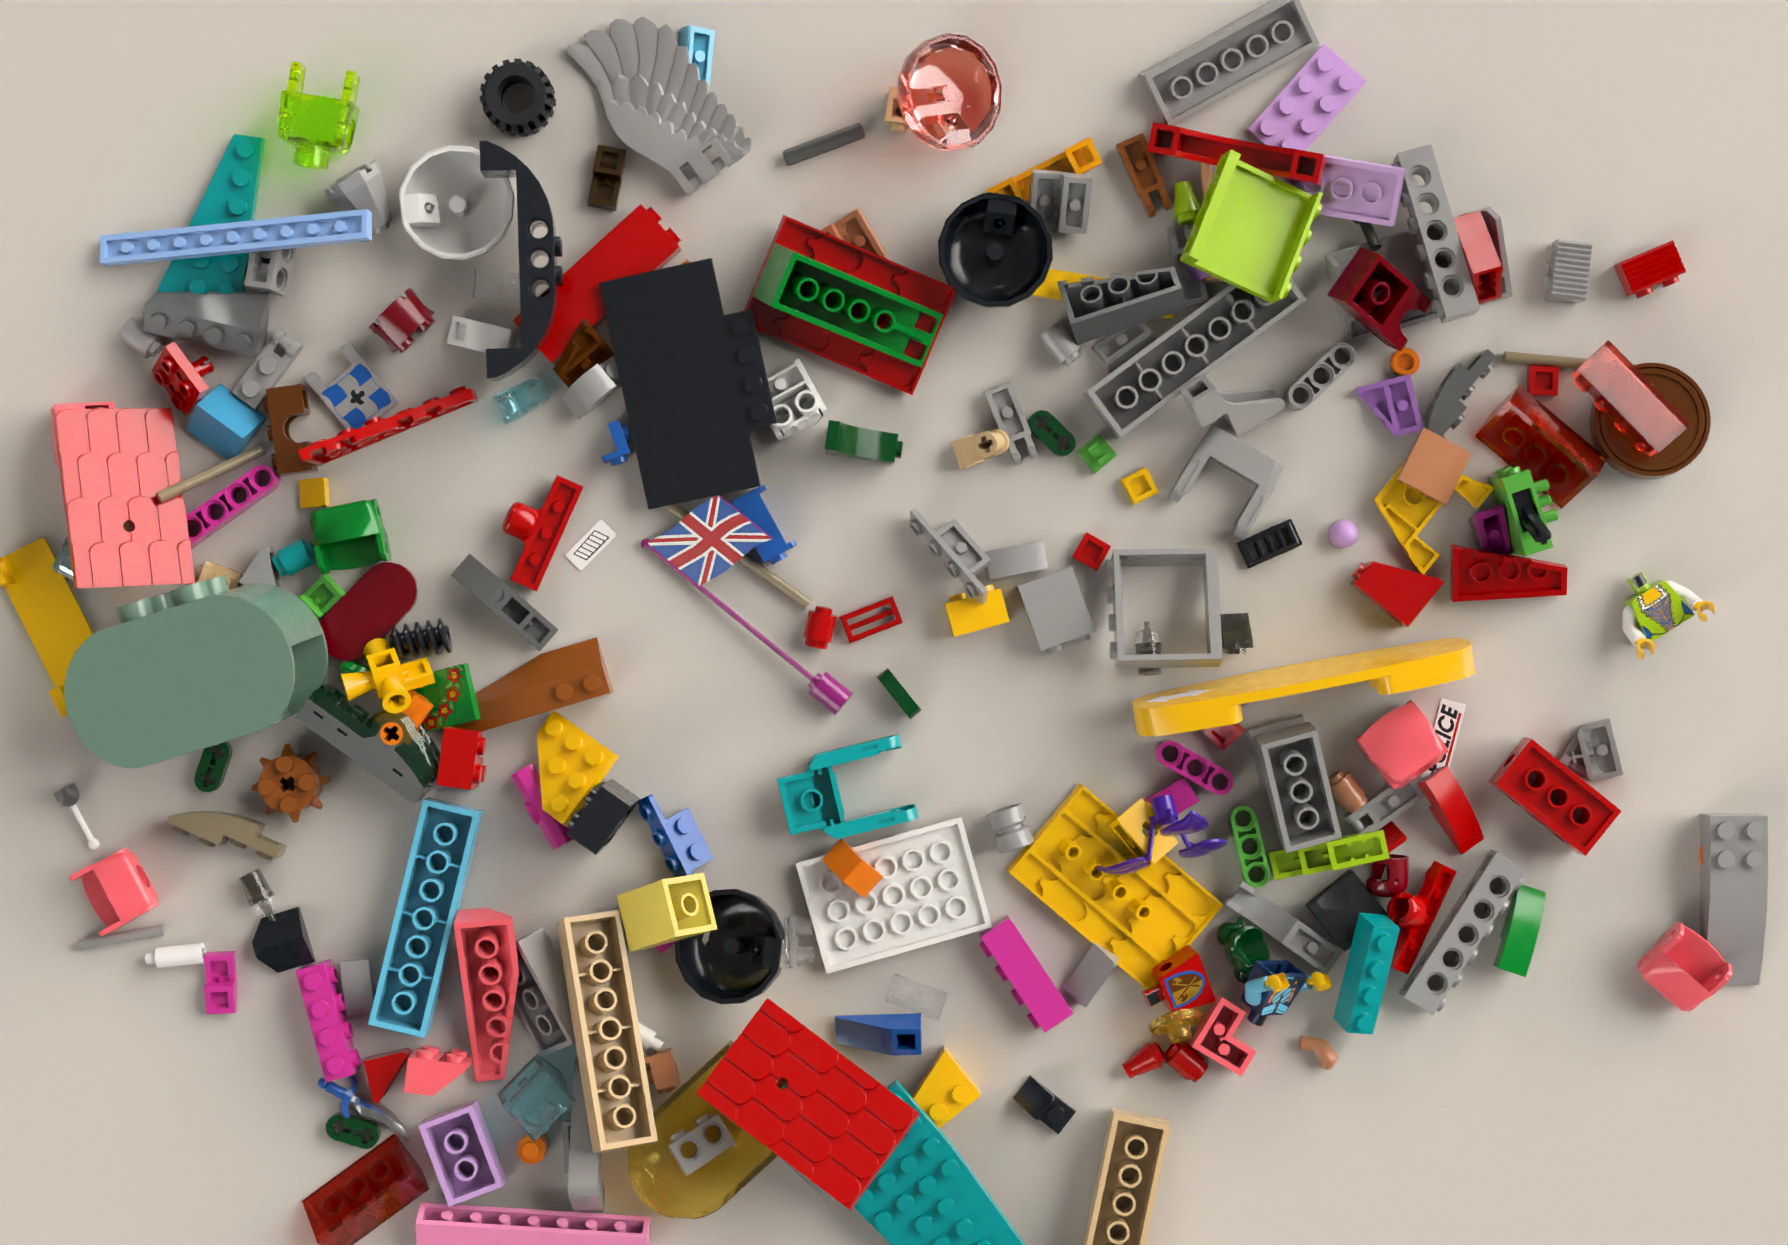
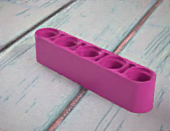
[186,465,281,550]

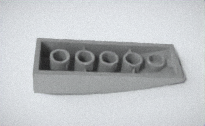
[1700,813,1768,985]

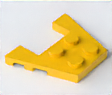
[1372,459,1494,574]

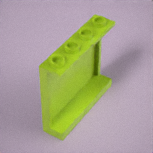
[1180,150,1323,303]

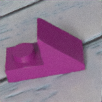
[1469,504,1512,554]

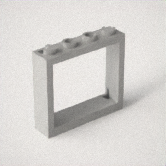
[1106,548,1223,668]

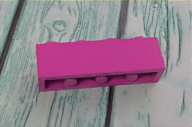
[979,915,1073,1033]

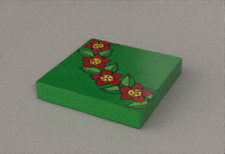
[416,663,481,733]

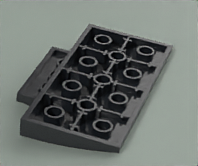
[599,258,777,510]

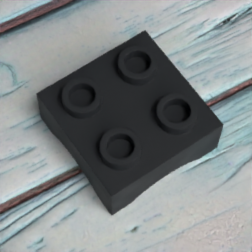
[1305,869,1388,952]

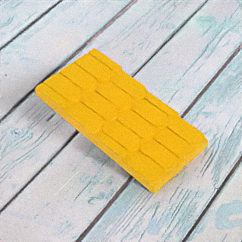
[1006,782,1224,989]

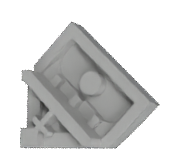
[1559,718,1624,781]

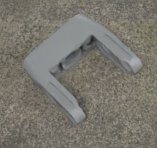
[1168,425,1283,541]

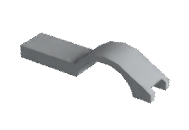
[1225,880,1343,974]

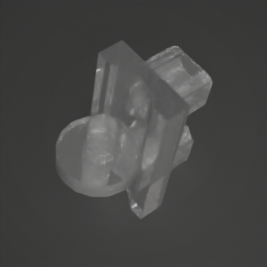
[781,913,814,969]

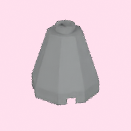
[324,160,392,235]

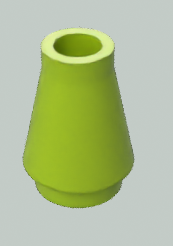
[1174,181,1200,226]

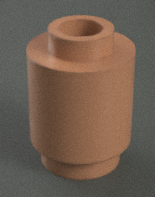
[1328,770,1368,814]

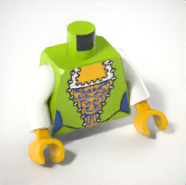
[1622,572,1716,659]

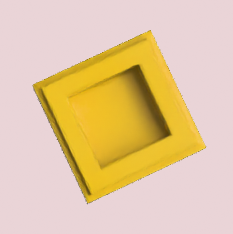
[1120,467,1159,505]

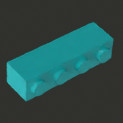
[1333,913,1400,1034]

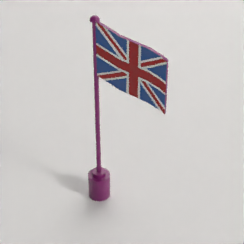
[641,495,853,715]

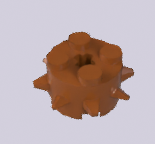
[251,744,331,823]

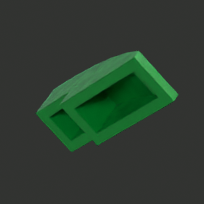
[1493,884,1546,977]

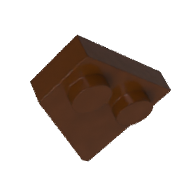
[553,318,615,388]

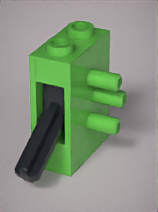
[1488,466,1559,556]

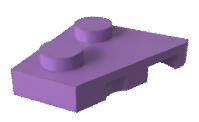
[1355,374,1423,437]

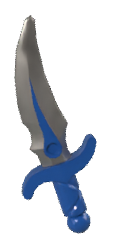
[318,1075,409,1140]

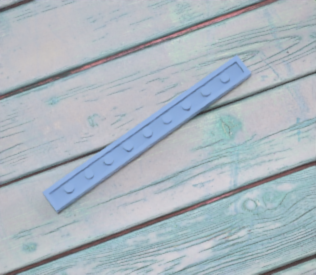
[100,209,372,267]

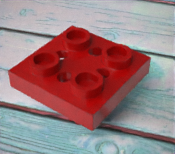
[151,342,214,416]

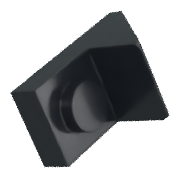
[1013,1075,1076,1134]

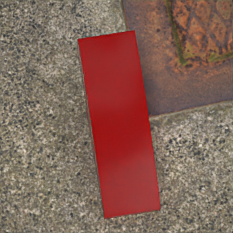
[1417,766,1484,855]

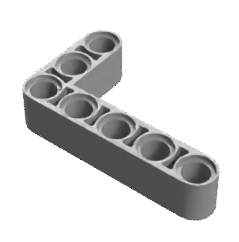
[568,1058,605,1212]

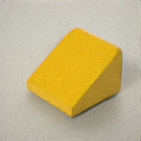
[299,477,330,508]

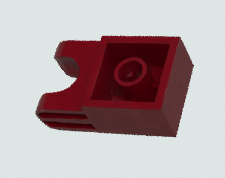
[1327,247,1432,351]

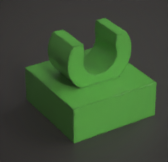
[1077,434,1117,474]

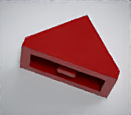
[363,1047,413,1104]

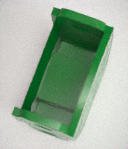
[310,499,391,574]

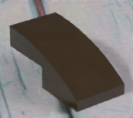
[587,145,626,211]

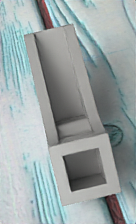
[1179,374,1287,437]

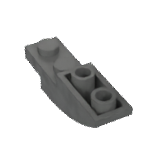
[1423,349,1497,439]
[451,554,558,651]

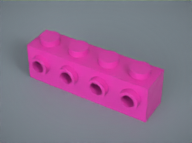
[296,959,361,1082]

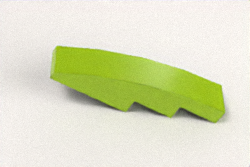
[1268,830,1390,881]

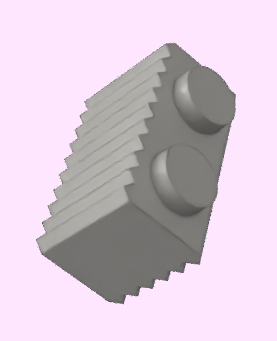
[1542,239,1593,303]

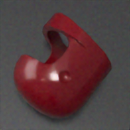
[1366,854,1409,898]

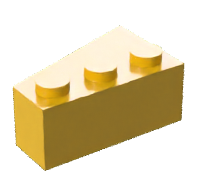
[911,1046,981,1129]

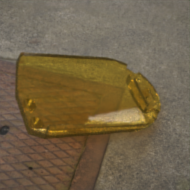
[627,1040,777,1220]

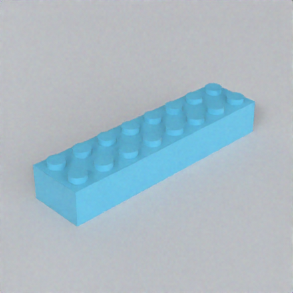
[368,797,484,1038]

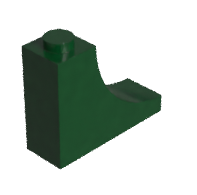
[825,420,903,464]

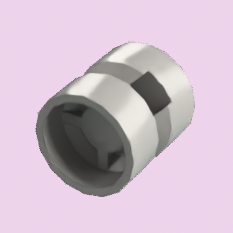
[987,803,1034,853]

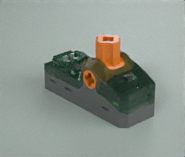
[295,683,440,803]

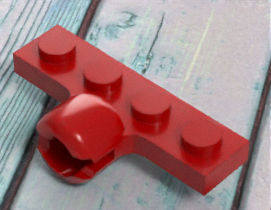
[502,475,583,591]
[1387,861,1457,974]

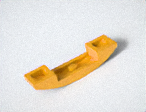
[987,137,1103,203]

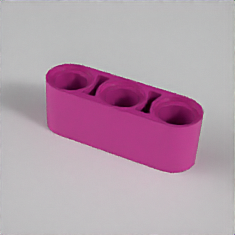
[1155,740,1233,795]

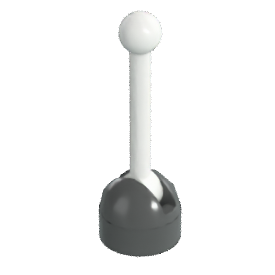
[54,783,100,850]

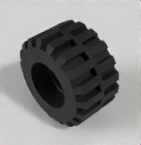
[480,58,556,137]

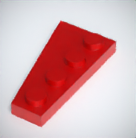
[1450,544,1568,602]

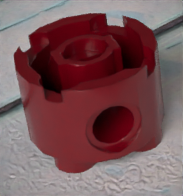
[369,288,435,353]

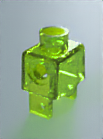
[277,61,360,170]

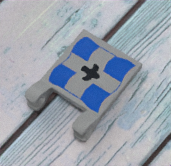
[305,343,399,430]

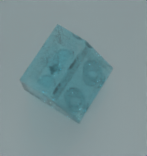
[497,1053,576,1141]

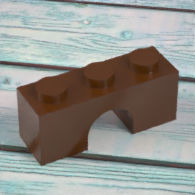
[263,384,318,476]

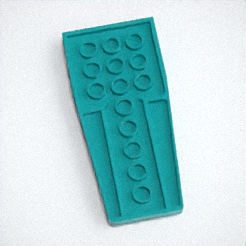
[854,1079,1026,1245]

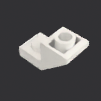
[447,315,516,353]

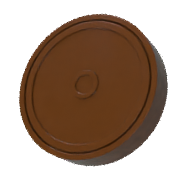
[1590,363,1711,480]

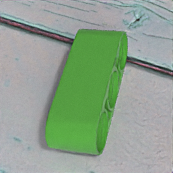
[1227,804,1270,888]

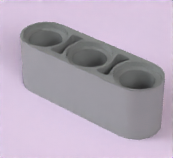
[1284,343,1356,410]

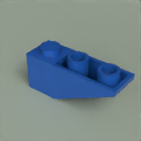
[835,1013,922,1056]

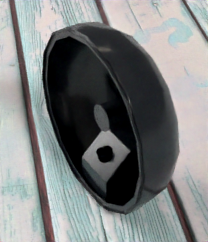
[938,192,1053,308]
[675,889,786,1004]

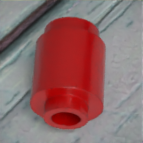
[803,606,837,649]
[1165,1040,1208,1083]

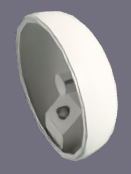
[399,145,515,261]

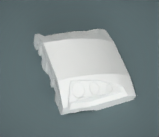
[768,358,829,440]

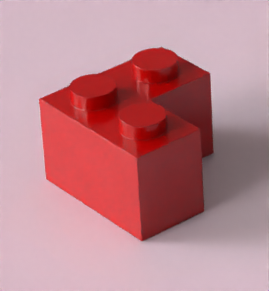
[436,726,486,790]

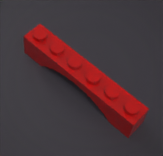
[1147,122,1327,186]

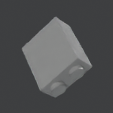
[1016,567,1095,654]

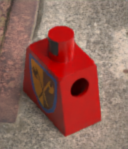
[1142,945,1216,1013]

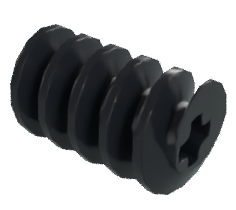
[389,618,452,661]

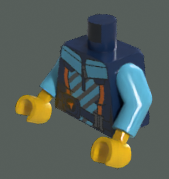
[1241,960,1332,1026]

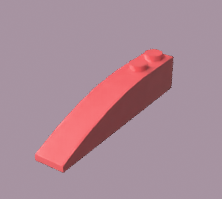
[454,908,519,1082]

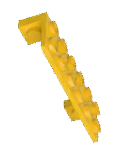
[0,538,94,717]

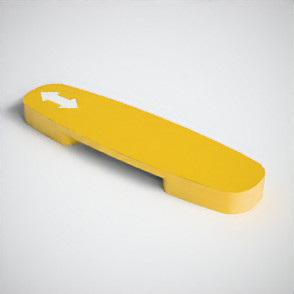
[1132,638,1475,737]

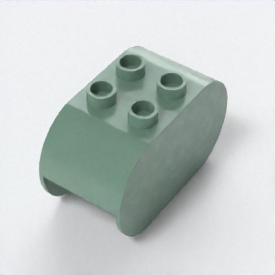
[64,575,328,768]

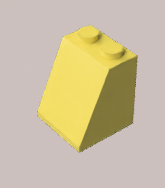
[617,873,717,952]

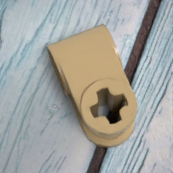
[951,429,1010,469]

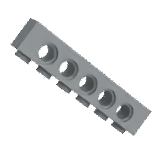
[1391,144,1480,324]
[1399,849,1526,1015]

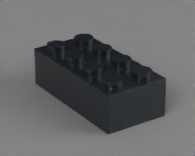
[567,779,640,855]

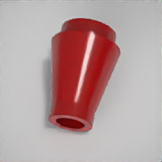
[1122,1041,1167,1079]

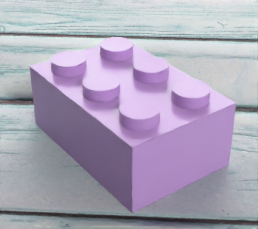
[418,1099,508,1207]

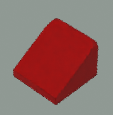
[1379,821,1407,853]

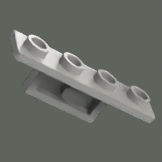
[909,508,991,605]

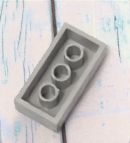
[1254,722,1342,853]

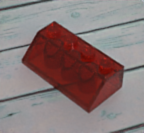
[1572,340,1691,458]
[1474,385,1607,509]
[302,1134,430,1245]

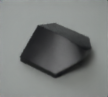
[252,907,316,973]

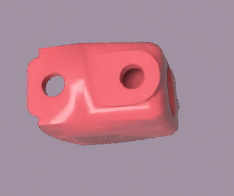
[1355,700,1448,790]
[69,847,159,937]
[1636,922,1733,1012]

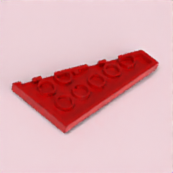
[298,386,479,466]

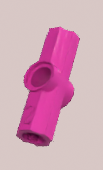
[511,763,572,850]

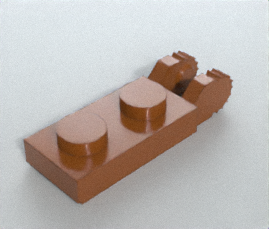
[1116,133,1172,218]

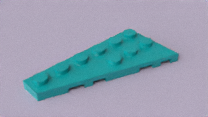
[157,134,265,294]

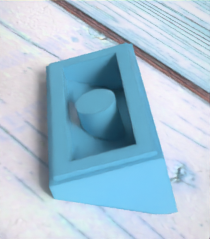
[678,25,715,88]

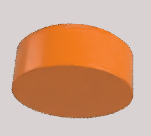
[1389,348,1420,377]

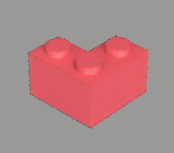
[1188,993,1256,1077]

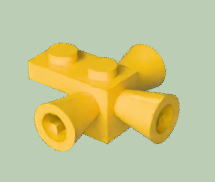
[340,638,435,713]

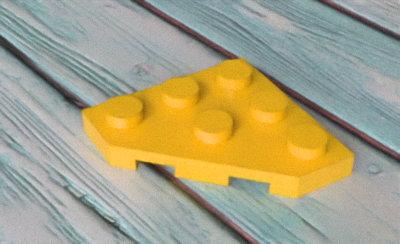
[537,710,619,828]

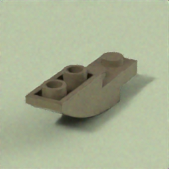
[166,811,287,860]

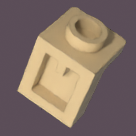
[195,561,243,590]

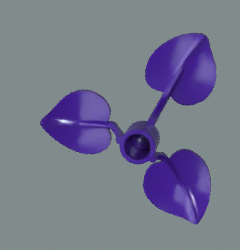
[1097,795,1227,875]

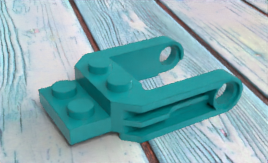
[777,734,919,839]

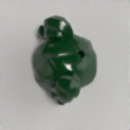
[1217,917,1270,984]

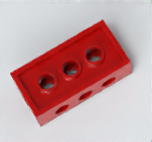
[1488,737,1621,856]

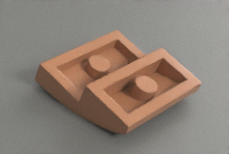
[821,208,889,259]
[1396,427,1471,506]

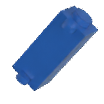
[731,485,797,565]

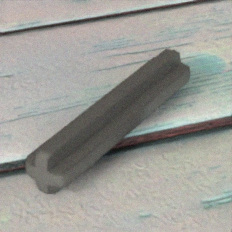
[783,123,865,166]

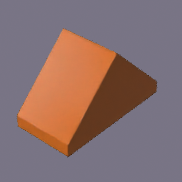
[821,838,883,898]

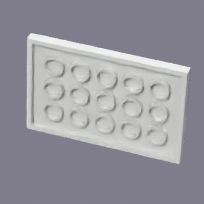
[796,816,992,974]

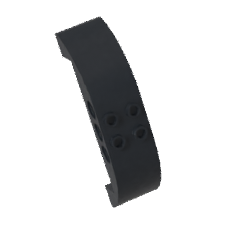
[479,141,563,381]

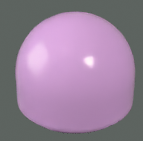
[1328,520,1358,548]

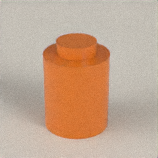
[517,1129,550,1164]

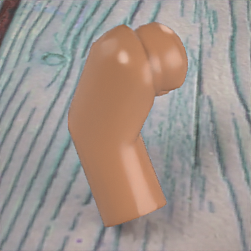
[1298,1036,1337,1070]

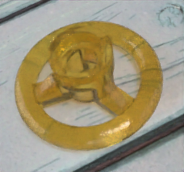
[1148,1008,1204,1044]

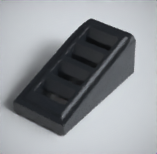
[1236,519,1303,569]

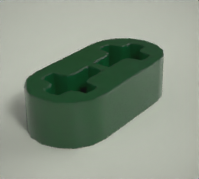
[1028,410,1076,457]
[877,668,922,719]
[194,741,233,792]
[325,1112,381,1149]

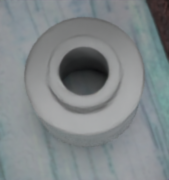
[119,317,164,358]
[1040,323,1081,366]

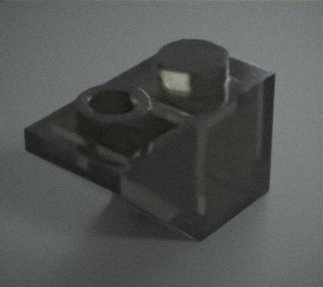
[1220,613,1253,654]

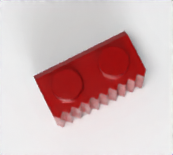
[1614,240,1686,299]

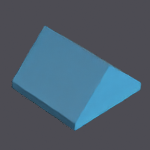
[186,384,267,460]

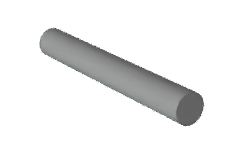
[78,924,166,951]

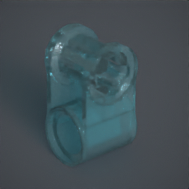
[492,379,550,424]

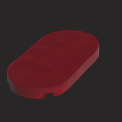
[321,562,418,661]

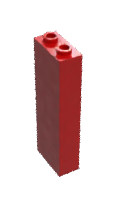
[513,204,682,365]

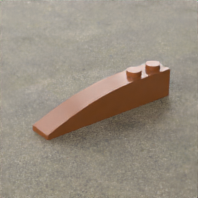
[452,637,614,731]

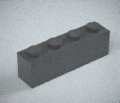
[1057,266,1187,345]
[143,292,271,357]

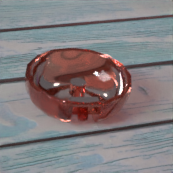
[897,33,1002,151]

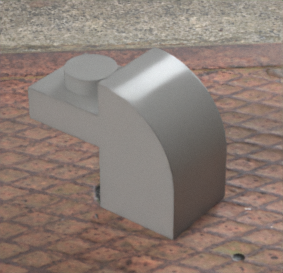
[561,356,621,420]

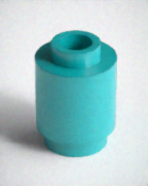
[272,538,316,577]

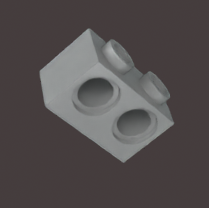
[244,248,296,297]
[666,1112,737,1175]

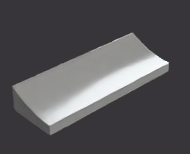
[1138,0,1319,126]

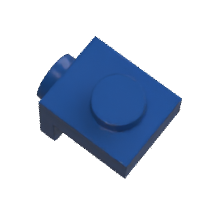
[602,420,633,466]

